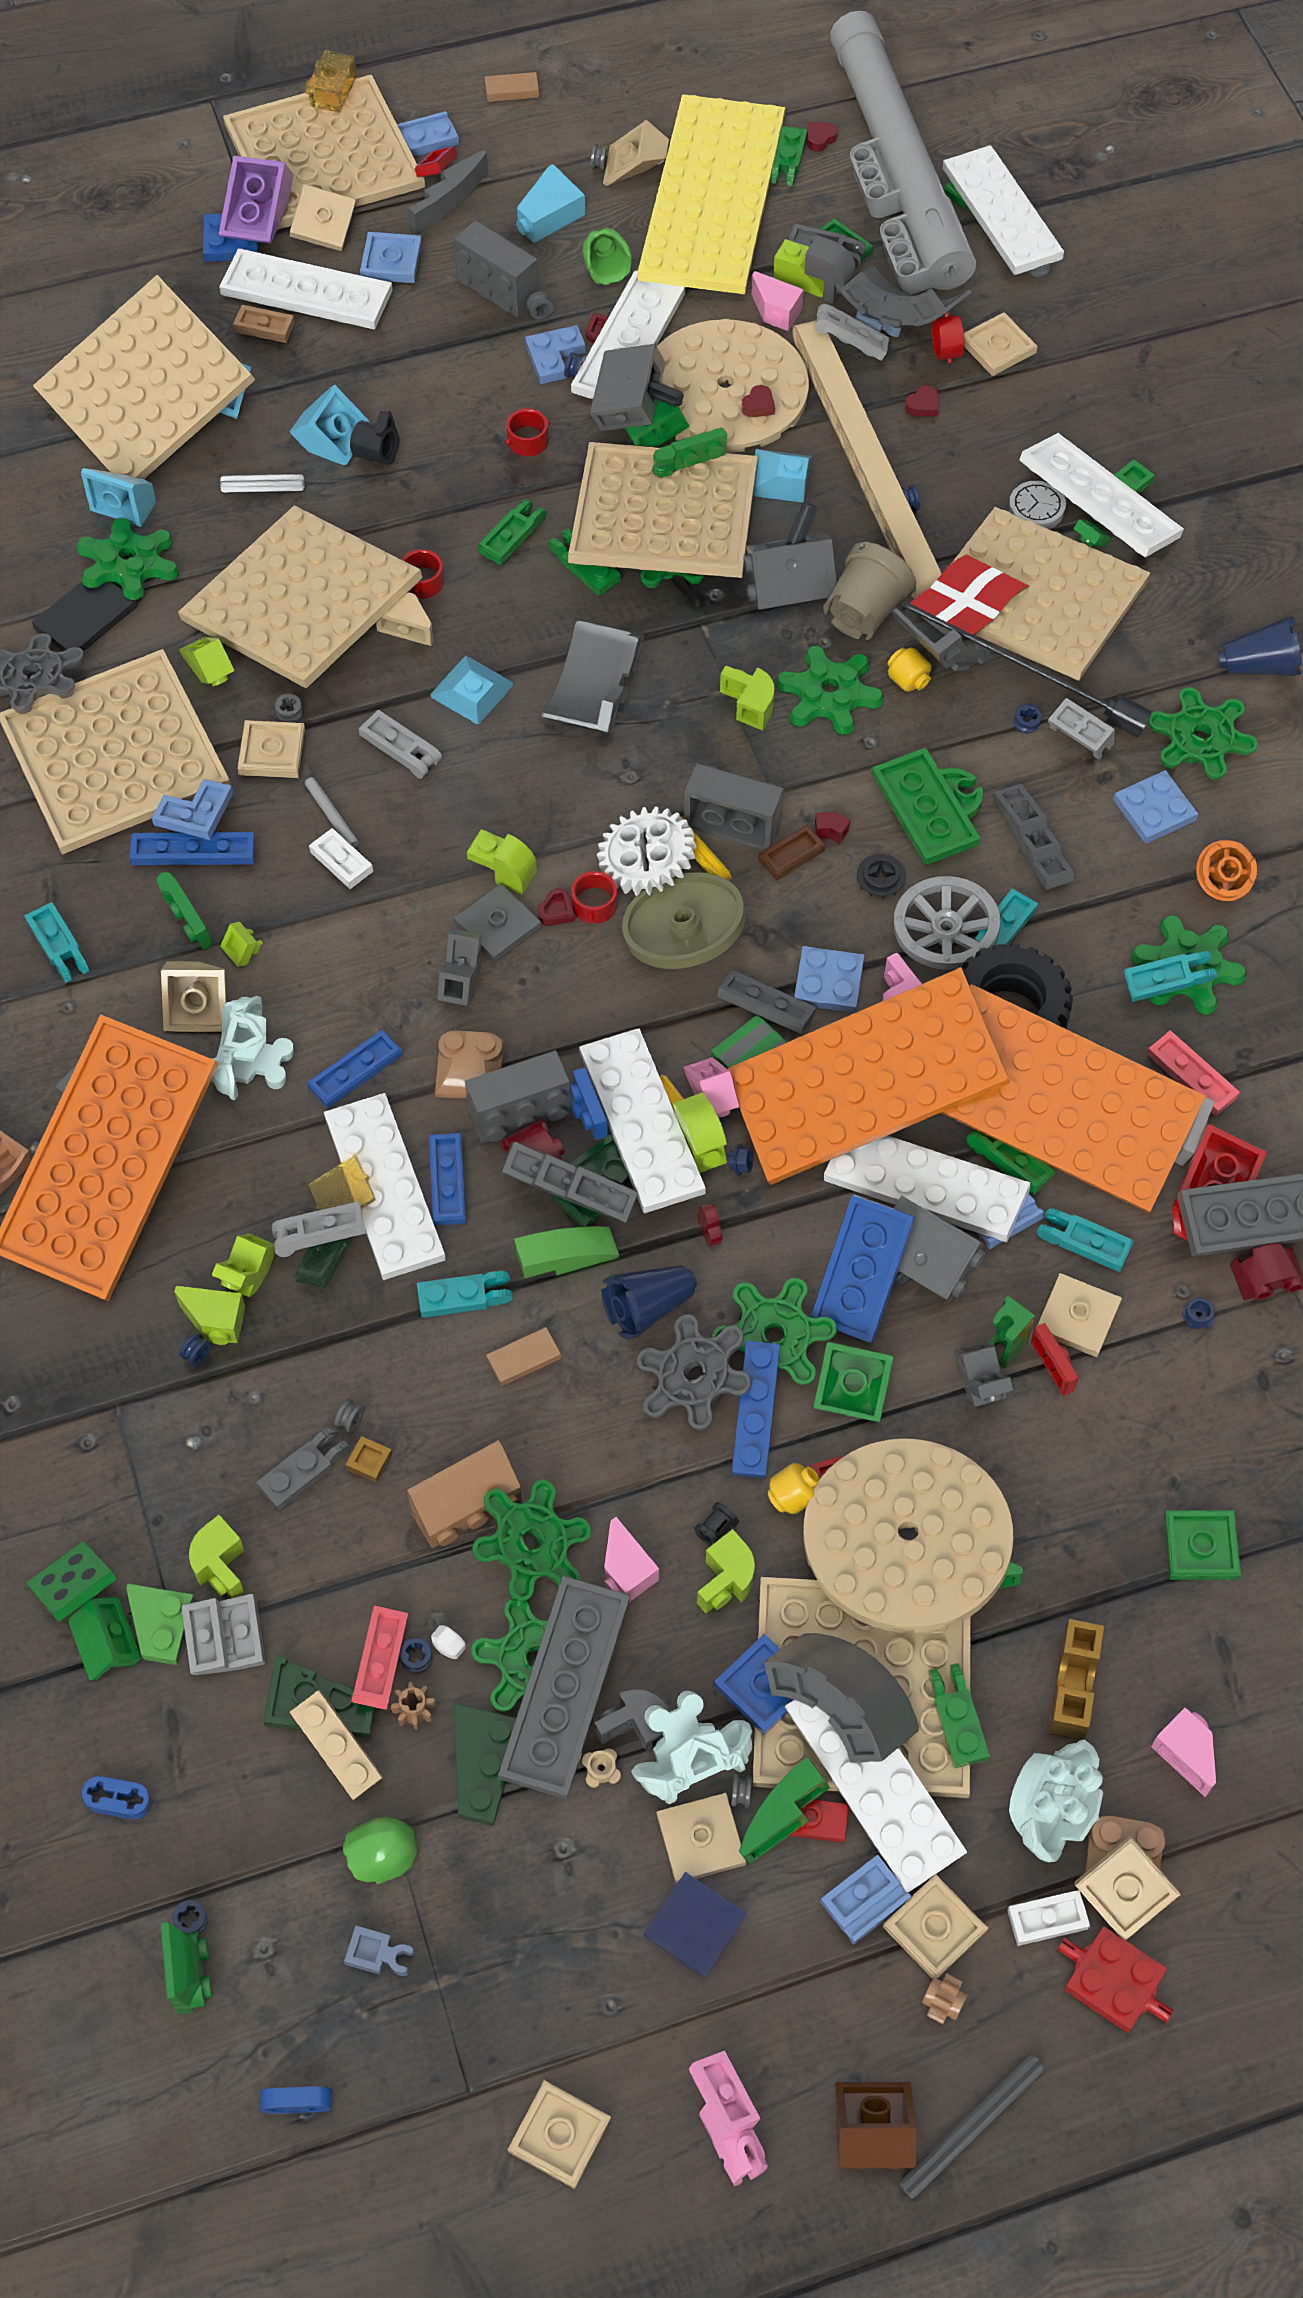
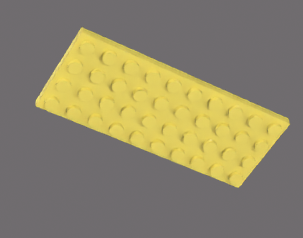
[637,94,785,294]

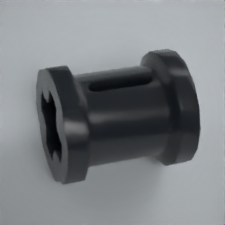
[694,1502,739,1547]

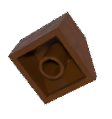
[835,2082,917,2170]

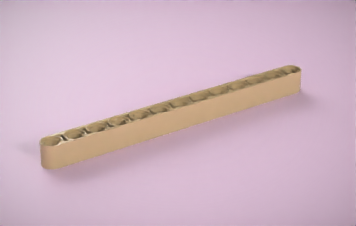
[792,320,941,599]

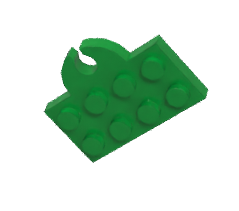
[871,747,983,866]

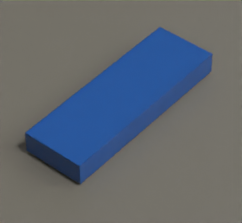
[307,1029,403,1109]
[429,1133,466,1226]

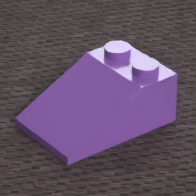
[218,155,294,243]

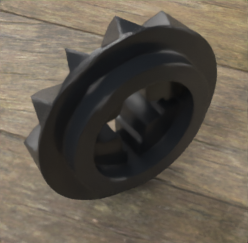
[856,854,906,899]

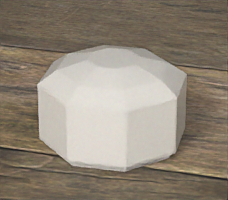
[431,1625,466,1659]

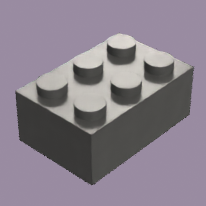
[454,220,539,317]
[684,763,784,850]
[465,1050,571,1143]

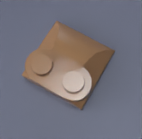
[435,1031,504,1099]
[1084,1816,1165,1873]

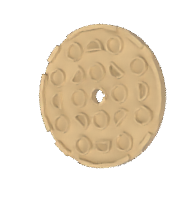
[657,319,809,453]
[803,1439,1013,1633]

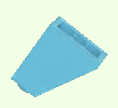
[516,164,585,243]

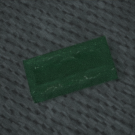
[294,1237,353,1288]

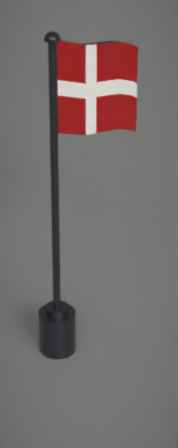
[902,554,1152,738]

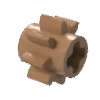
[391,1682,436,1730]
[922,1973,968,2024]

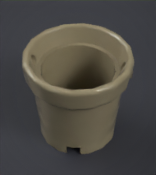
[823,542,916,640]

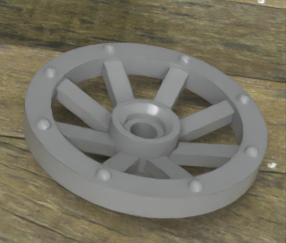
[894,876,1000,970]

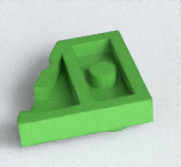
[126,1584,195,1665]

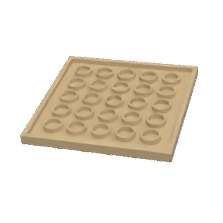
[223,74,425,230]
[33,275,255,479]
[568,442,757,578]
[178,505,422,688]
[951,507,1150,681]
[0,649,231,854]
[752,1577,970,1798]

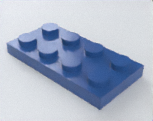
[811,1195,916,1343]

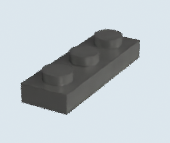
[717,970,816,1034]

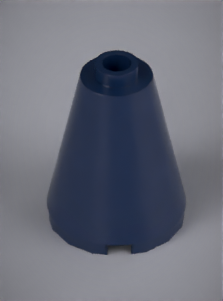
[1218,616,1302,676]
[601,1265,697,1340]

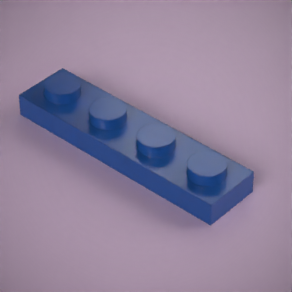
[130,832,255,865]
[732,1341,780,1479]

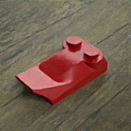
[1172,1124,1267,1241]

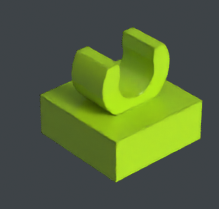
[220,922,263,967]

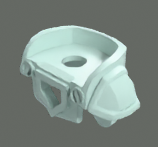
[211,996,294,1100]
[632,1691,752,1804]
[1009,1740,1103,1862]

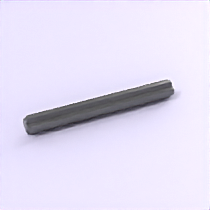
[900,2054,1044,2199]

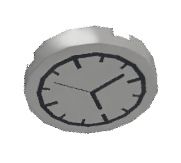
[1009,481,1066,529]

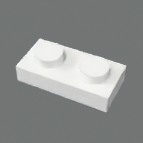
[309,828,373,889]
[1007,1890,1090,1946]

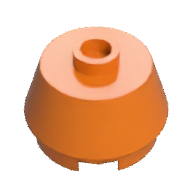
[1196,840,1257,901]

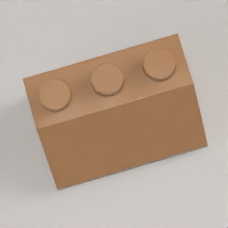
[407,1440,522,1548]

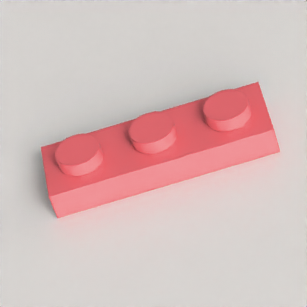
[1146,1030,1240,1117]
[351,1605,408,1710]

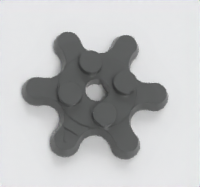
[0,633,84,714]
[637,1314,752,1430]

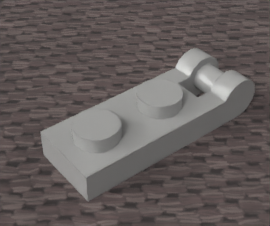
[815,304,889,361]
[359,710,442,779]
[272,1201,366,1257]

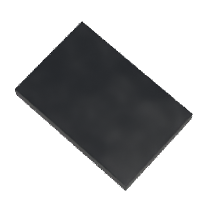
[32,582,137,651]

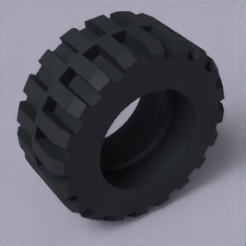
[962,944,1073,1029]

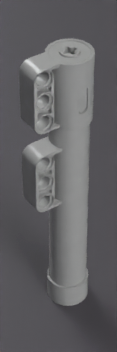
[830,11,976,295]

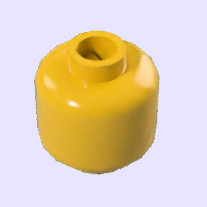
[887,648,931,692]
[768,1463,820,1514]

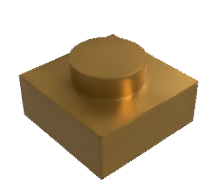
[345,1436,393,1483]

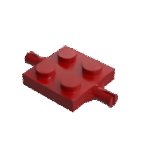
[1057,1926,1174,2033]

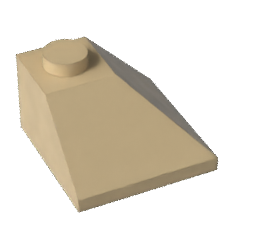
[603,120,669,186]
[161,961,226,1032]

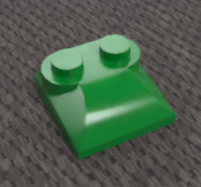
[813,1342,894,1422]
[161,1922,213,2015]

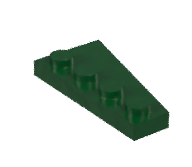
[550,1134,630,1227]

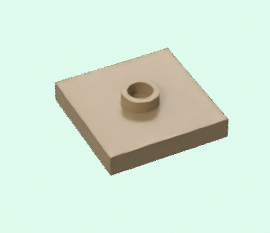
[290,184,356,252]
[964,312,1038,376]
[238,720,305,778]
[1037,1273,1122,1357]
[656,1793,746,1884]
[1075,1835,1181,1941]
[883,1874,988,1979]
[508,2080,611,2189]

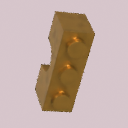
[1048,1619,1104,1740]

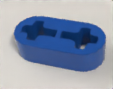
[82,1776,152,1819]
[260,2086,332,2114]

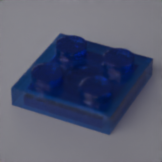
[644,1872,746,1979]

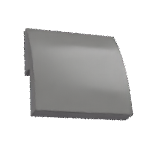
[182,1594,266,1675]

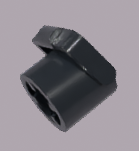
[350,411,400,464]

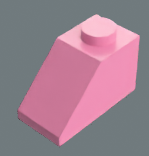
[751,271,804,331]
[683,1057,739,1118]
[603,1517,659,1603]
[1151,1708,1216,1797]

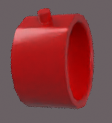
[932,311,964,363]
[505,408,551,456]
[402,549,444,599]
[571,871,617,924]

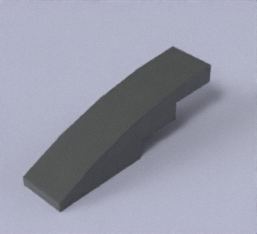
[408,149,488,234]
[994,784,1074,890]
[500,1142,638,1223]

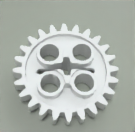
[597,807,697,896]

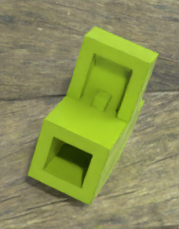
[720,666,774,731]
[467,829,537,896]
[673,1092,727,1173]
[212,1233,275,1297]
[189,1515,245,1598]
[697,1529,755,1613]

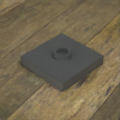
[454,884,541,963]

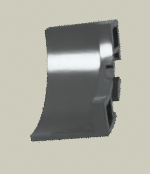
[840,266,972,327]
[892,608,1006,671]
[540,620,644,732]
[764,1633,919,1763]

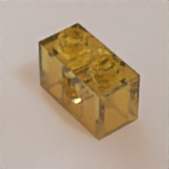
[306,50,357,113]

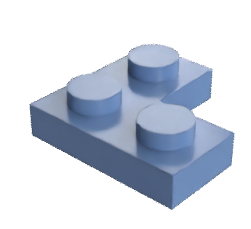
[525,325,585,384]
[152,779,233,840]

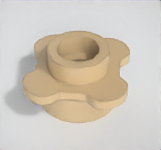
[582,1749,621,1788]

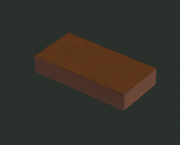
[758,825,826,881]

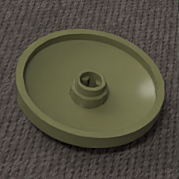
[622,872,746,969]

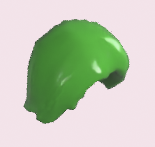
[582,227,633,286]
[343,1816,417,1884]

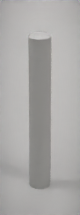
[304,777,359,848]

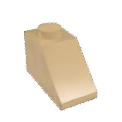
[376,592,433,646]

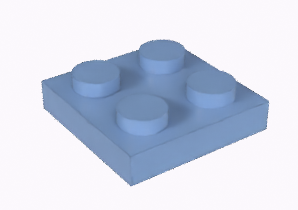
[360,232,422,283]
[1113,770,1198,844]
[794,946,864,1013]

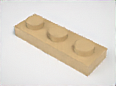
[290,1690,383,1800]

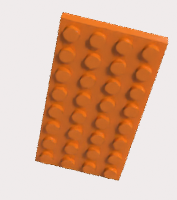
[727,967,1010,1185]
[941,984,1206,1213]
[0,1014,219,1302]

